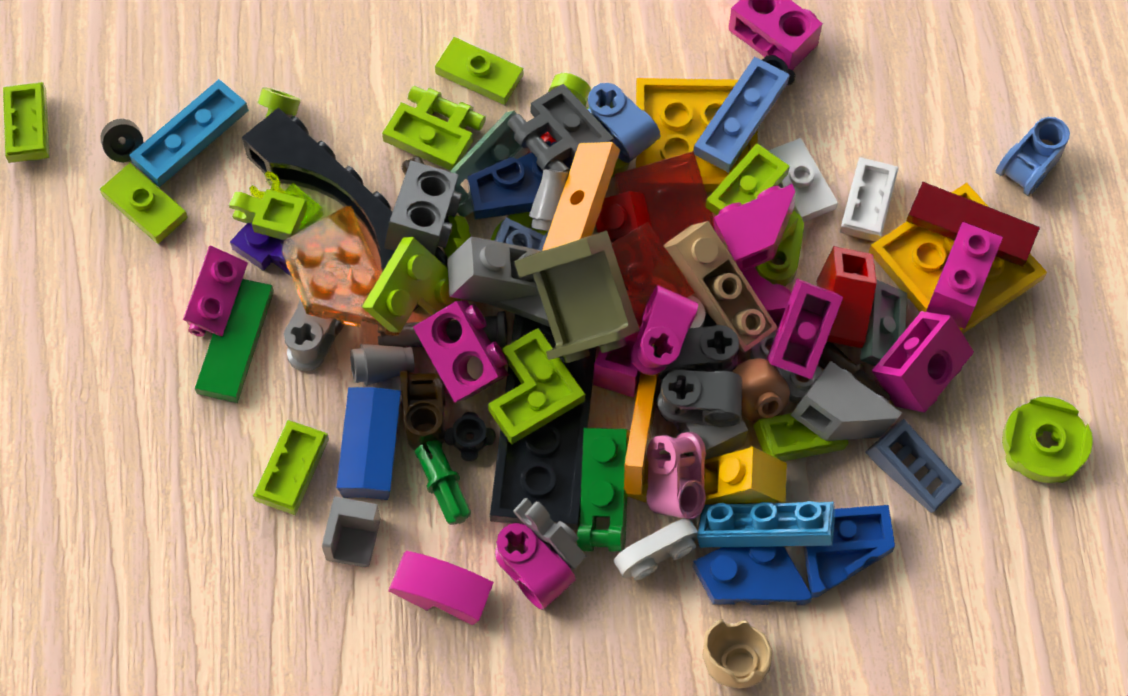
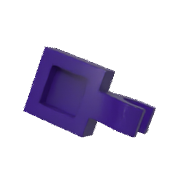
[230,223,304,277]

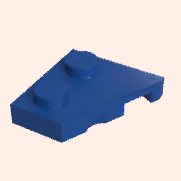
[803,505,895,598]
[692,546,813,605]

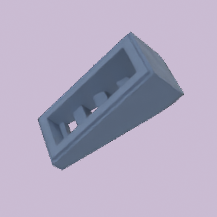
[865,419,963,513]

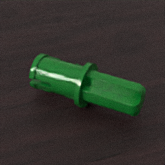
[415,440,471,525]

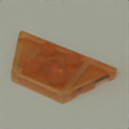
[281,206,399,336]

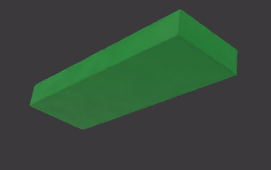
[195,279,274,403]

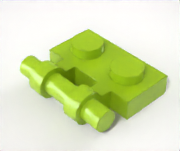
[382,86,486,171]

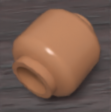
[732,358,790,422]

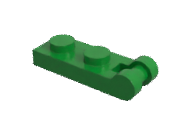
[577,428,630,552]

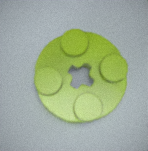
[1002,396,1093,483]

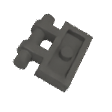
[507,84,614,174]

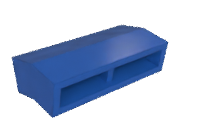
[336,387,401,500]

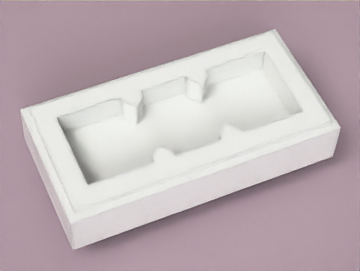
[768,138,838,222]
[839,157,899,242]

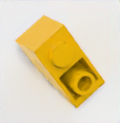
[704,447,787,505]

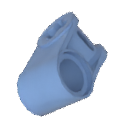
[588,83,661,163]
[995,117,1070,196]

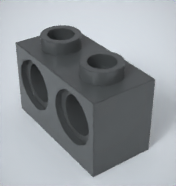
[384,160,462,256]

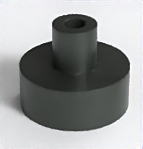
[100,119,144,163]

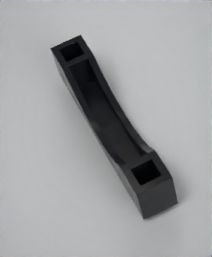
[242,107,448,311]

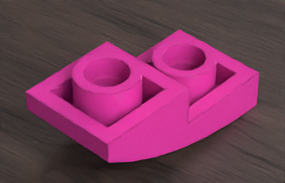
[388,550,494,626]

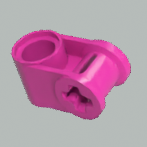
[631,286,698,375]
[495,523,576,610]

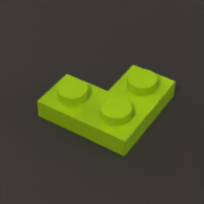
[705,143,798,245]
[362,237,461,333]
[488,328,585,445]

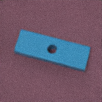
[697,501,836,548]

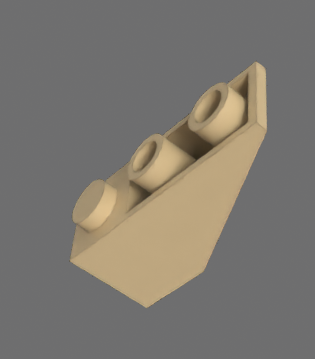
[658,221,778,353]

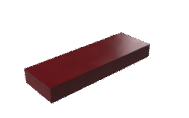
[906,182,1040,267]

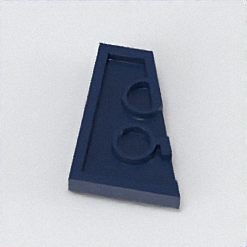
[468,140,573,220]

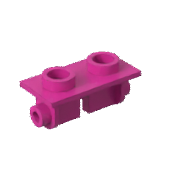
[183,245,248,337]

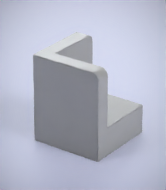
[322,496,381,568]

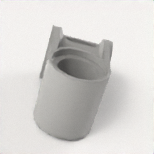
[284,286,350,371]

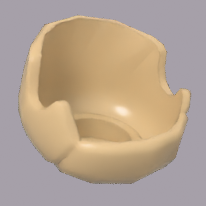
[702,619,772,688]

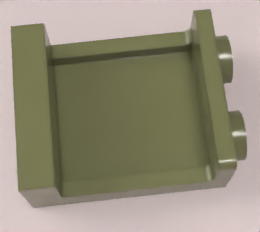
[514,231,640,363]

